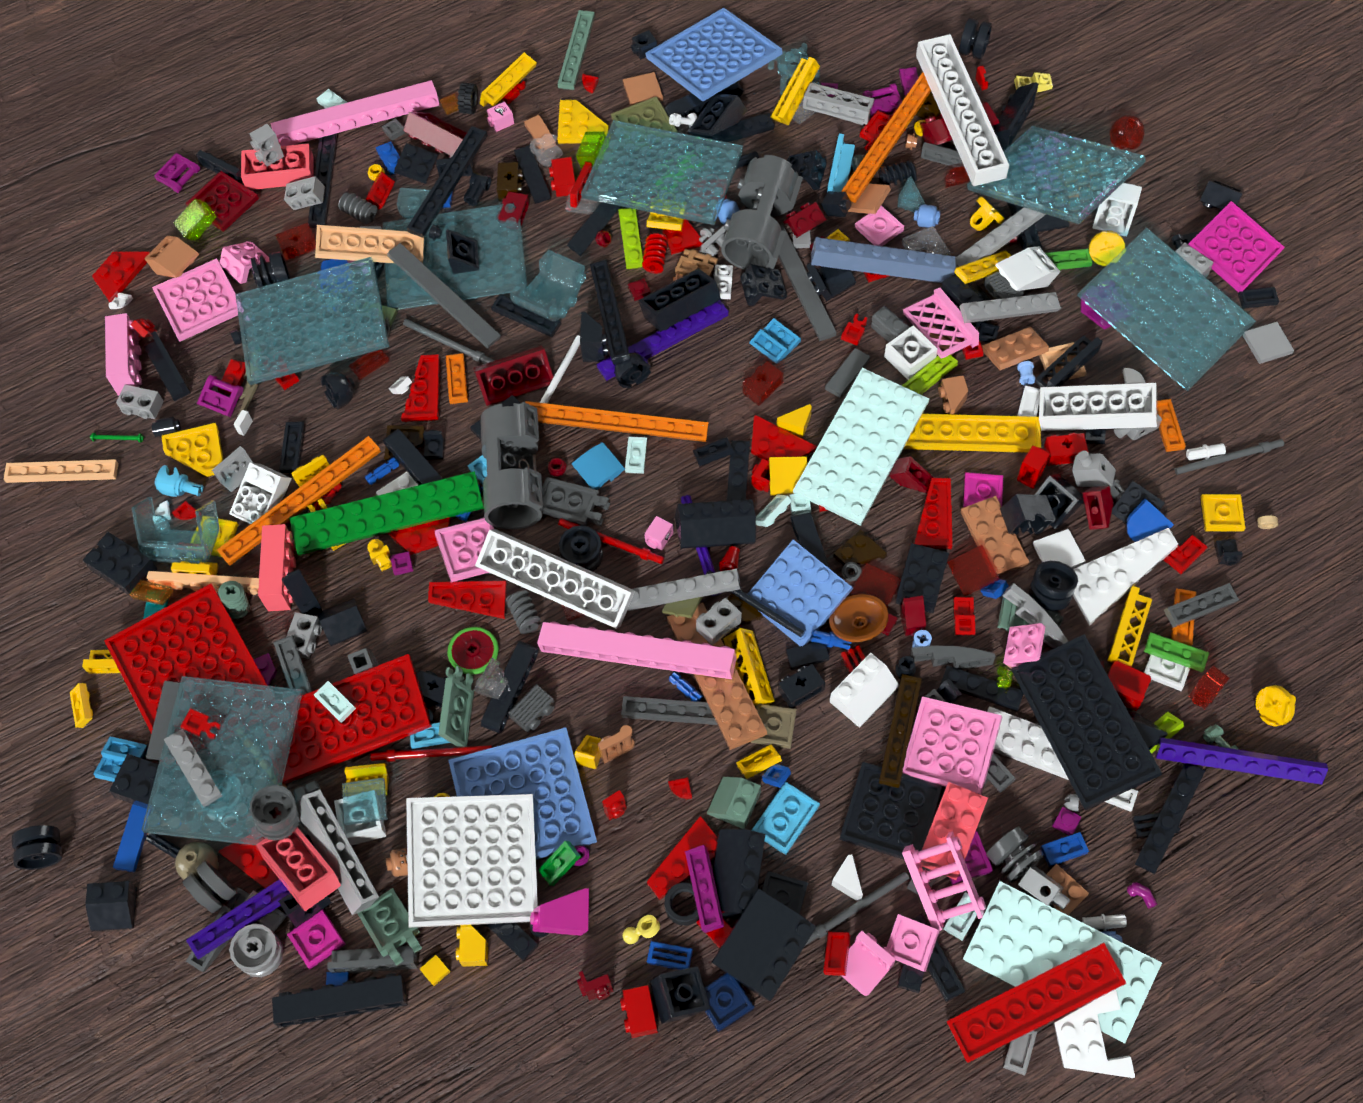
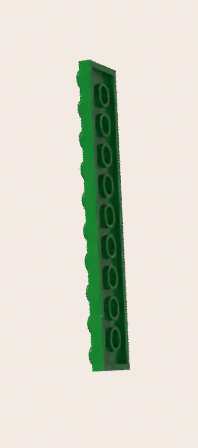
[289,471,484,555]

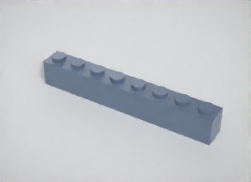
[811,237,956,283]

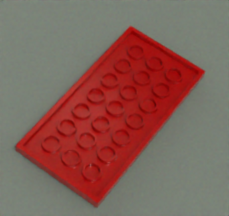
[262,654,432,785]

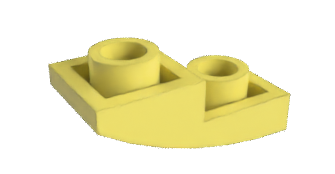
[1014,73,1053,92]

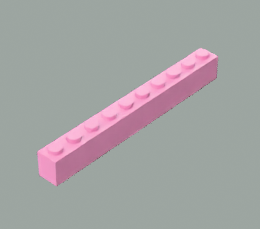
[270,80,439,146]
[537,622,737,679]

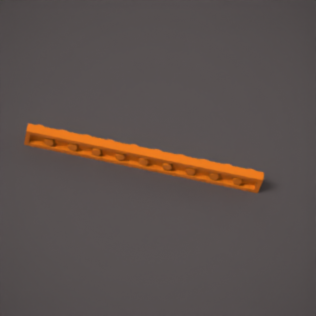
[841,72,931,203]
[525,401,708,442]
[217,436,381,566]

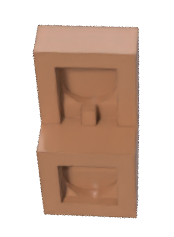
[524,115,556,153]

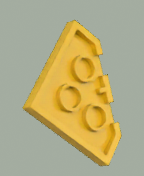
[557,100,609,144]
[161,423,223,477]

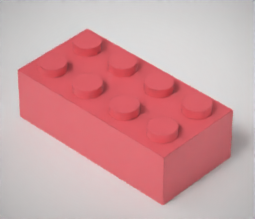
[241,143,314,190]
[258,524,296,611]
[920,782,988,880]
[256,827,341,911]

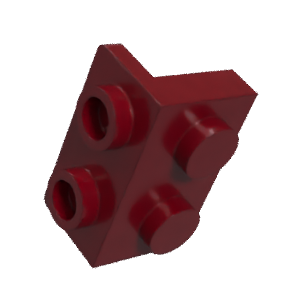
[783,202,826,238]
[577,971,613,1001]

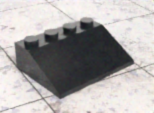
[711,889,817,1002]

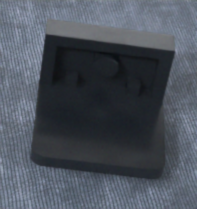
[787,150,827,190]
[806,263,856,301]
[740,264,787,306]

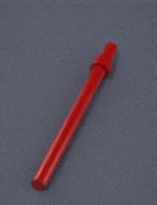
[558,518,664,564]
[370,745,492,762]

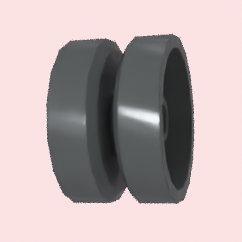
[182,860,237,914]

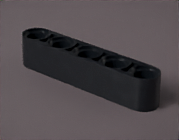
[664,81,744,118]
[383,429,443,485]
[790,511,830,569]
[481,641,539,733]

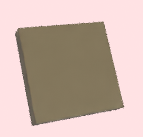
[751,704,797,749]

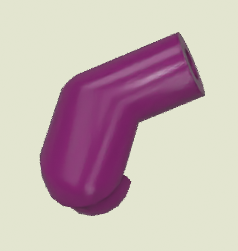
[1127,882,1158,909]

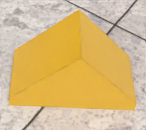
[777,404,812,437]
[575,735,601,769]

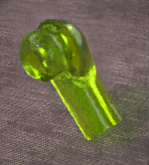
[997,666,1013,689]

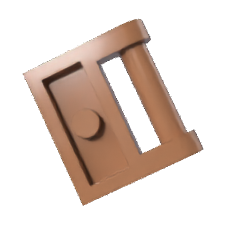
[598,725,635,764]

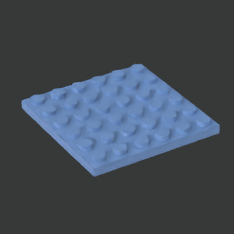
[645,8,783,101]
[449,727,597,859]

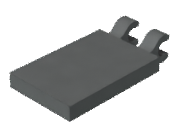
[542,477,610,526]

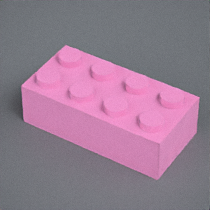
[105,313,142,396]

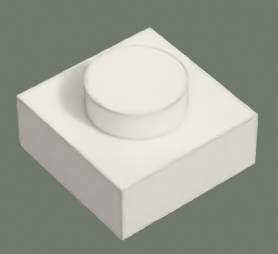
[389,376,412,394]

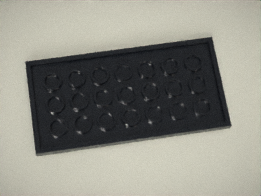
[1011,634,1162,811]

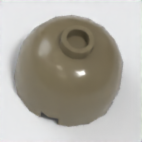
[175,842,219,880]

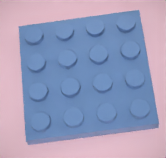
[748,540,853,646]

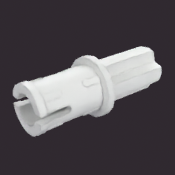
[1186,443,1226,460]
[1082,914,1127,931]

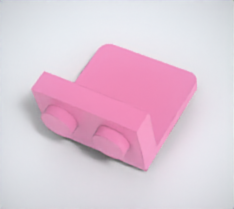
[220,241,269,284]
[1003,623,1045,669]
[842,931,896,996]

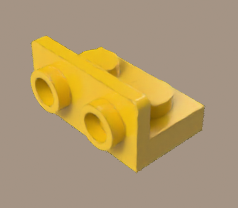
[171,561,219,575]

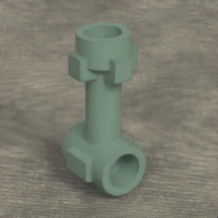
[1203,724,1238,750]

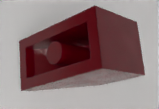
[888,456,933,493]
[1082,485,1113,530]
[900,596,926,637]

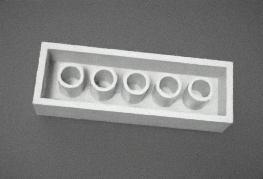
[1039,383,1157,431]

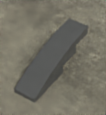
[910,646,995,670]
[186,887,250,972]

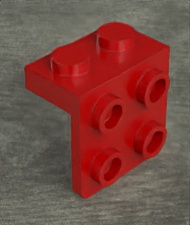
[1108,661,1151,711]

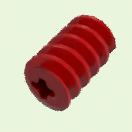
[642,233,668,274]

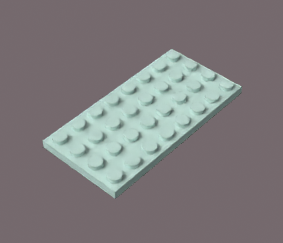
[793,368,929,526]
[963,881,1162,1043]

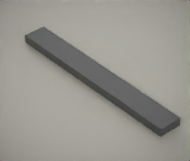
[778,225,837,341]
[387,243,501,349]

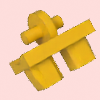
[368,539,392,571]

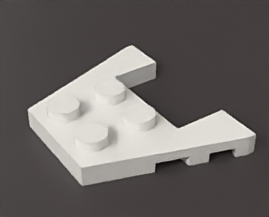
[1053,990,1135,1078]

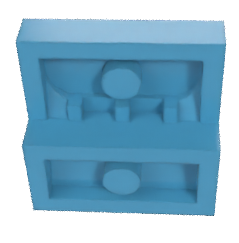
[749,318,801,364]
[572,442,625,490]
[94,736,148,782]

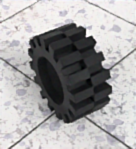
[457,82,478,115]

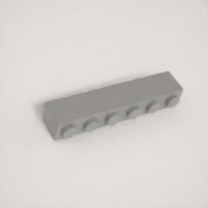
[296,790,379,915]

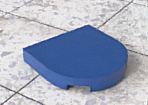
[1126,499,1174,542]

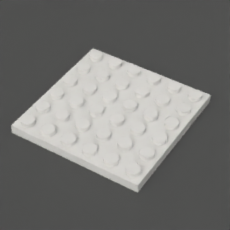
[406,794,538,928]

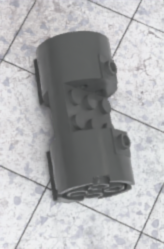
[721,155,803,270]
[481,402,543,529]

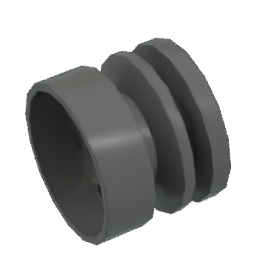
[250,785,299,841]
[986,826,1044,883]

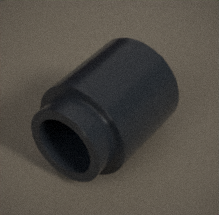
[151,416,181,438]

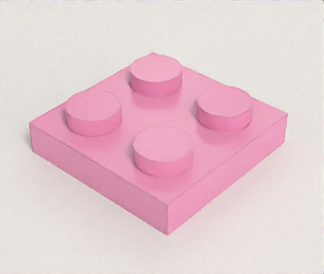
[855,206,905,246]
[886,914,940,972]

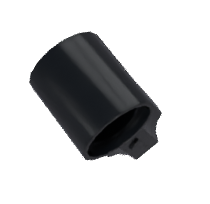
[463,172,491,206]

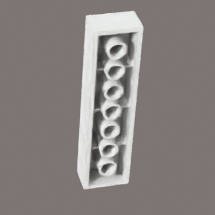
[475,529,635,628]

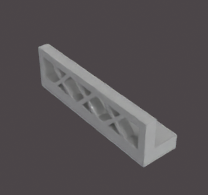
[803,83,874,125]

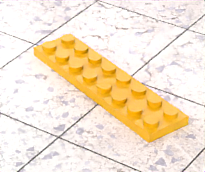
[903,414,1041,452]

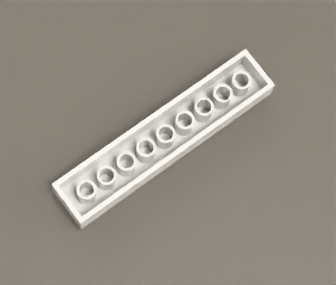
[916,34,1009,186]

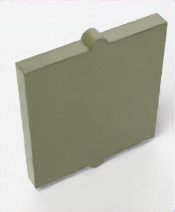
[662,597,702,618]

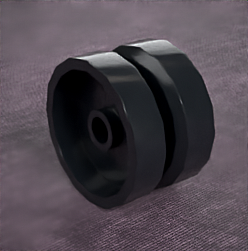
[959,18,992,60]
[559,526,603,572]
[1029,560,1078,611]
[12,825,62,870]

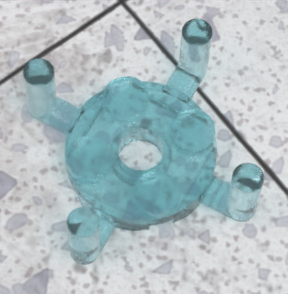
[768,43,820,95]

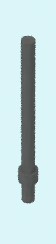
[403,319,495,364]
[1174,439,1284,475]
[805,872,909,946]

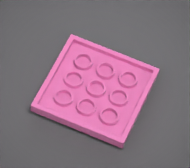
[152,258,245,342]
[902,697,1003,795]

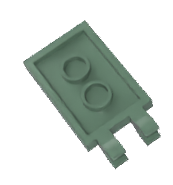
[438,666,474,747]
[357,888,422,966]

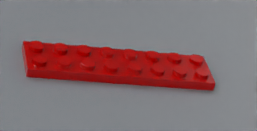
[946,943,1127,1063]

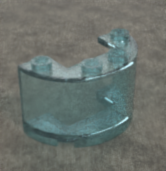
[510,250,586,321]

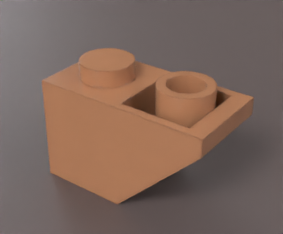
[938,375,968,415]

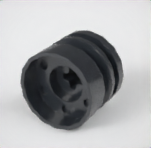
[251,250,292,294]

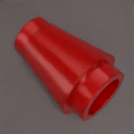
[719,546,740,572]

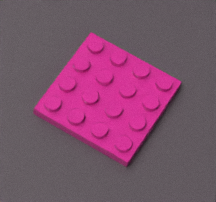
[1188,201,1285,292]

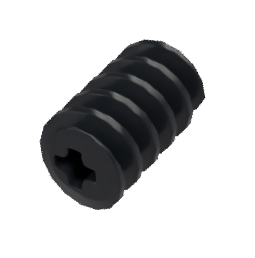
[879,160,917,186]

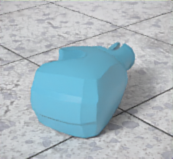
[155,465,203,497]

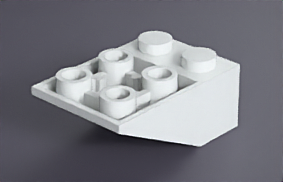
[995,246,1061,291]
[229,462,292,524]

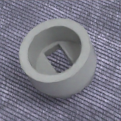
[1064,794,1079,811]

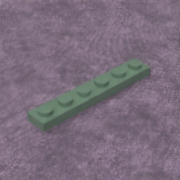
[558,10,595,90]

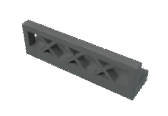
[921,142,966,170]
[327,946,418,973]

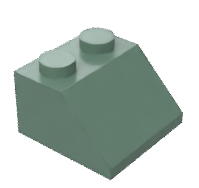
[707,777,761,829]

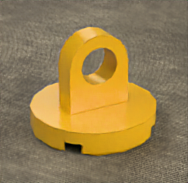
[970,196,1005,231]
[1089,231,1125,266]
[1255,685,1296,727]

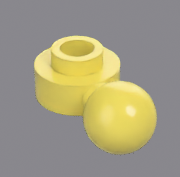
[623,915,660,944]

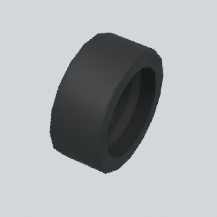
[664,882,699,926]

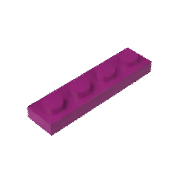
[685,845,724,933]

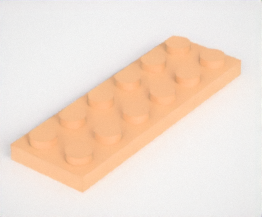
[315,225,424,263]

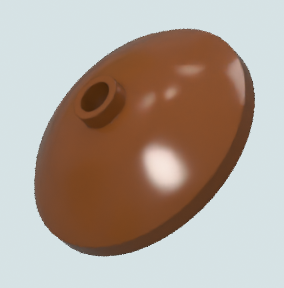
[829,594,889,642]

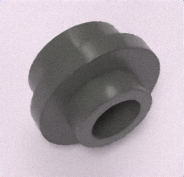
[842,562,861,581]

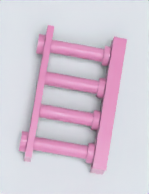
[902,831,986,931]

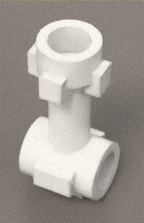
[669,113,697,128]

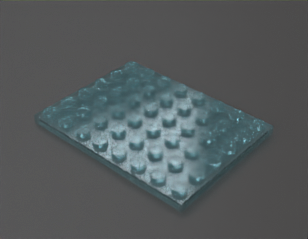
[581,120,743,225]
[967,126,1146,224]
[383,203,528,310]
[1077,228,1256,391]
[235,257,389,385]
[142,676,302,845]

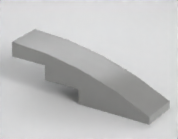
[1002,583,1068,649]

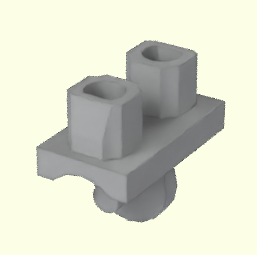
[698,226,726,257]

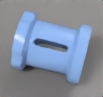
[1017,361,1036,385]
[912,630,932,648]

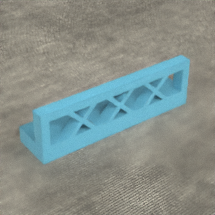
[827,134,855,193]

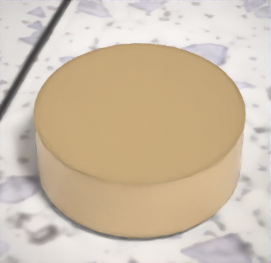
[1257,516,1278,529]

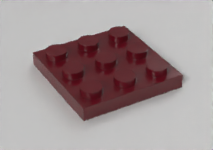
[185,171,259,232]

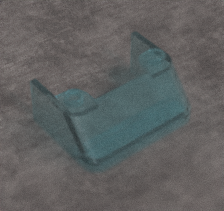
[131,497,220,564]

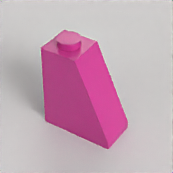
[530,888,589,936]

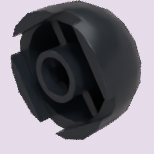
[614,353,651,388]
[320,372,355,409]

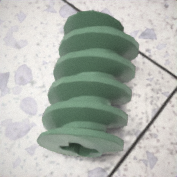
[218,581,250,619]

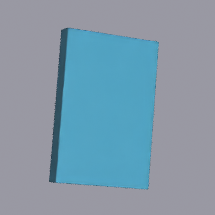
[751,781,820,855]

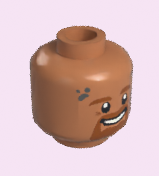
[386,848,408,877]

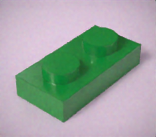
[539,841,581,886]

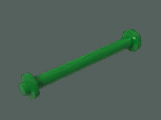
[90,432,144,443]

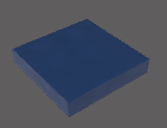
[704,973,754,1032]

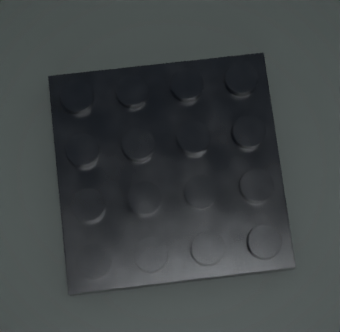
[839,762,942,860]

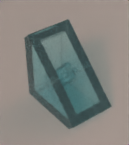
[897,177,925,213]

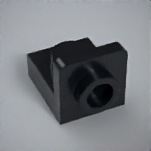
[423,430,445,460]
[1214,539,1243,566]

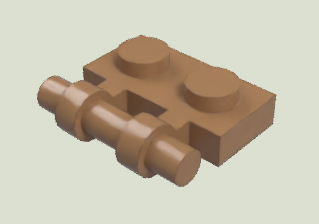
[675,249,718,277]

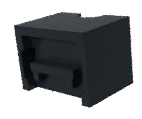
[1000,494,1056,534]

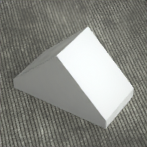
[832,854,863,901]

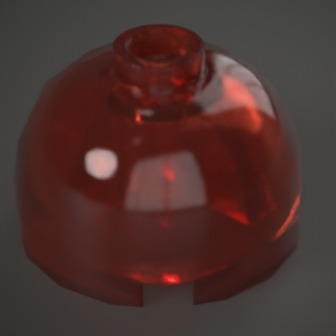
[1110,115,1145,150]

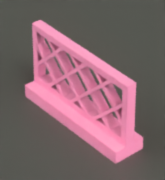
[903,288,979,359]

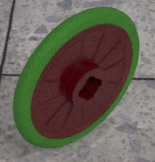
[447,627,499,675]

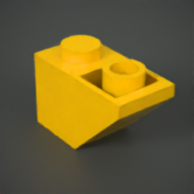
[456,925,488,967]

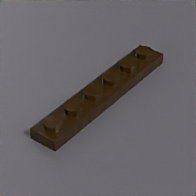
[879,674,922,788]

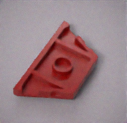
[92,252,150,303]
[751,415,817,461]
[386,517,451,555]
[219,832,279,888]

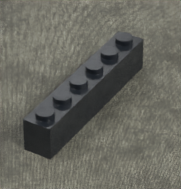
[272,973,407,1028]

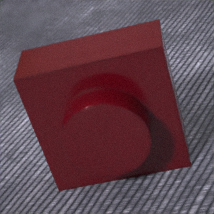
[628,278,651,301]

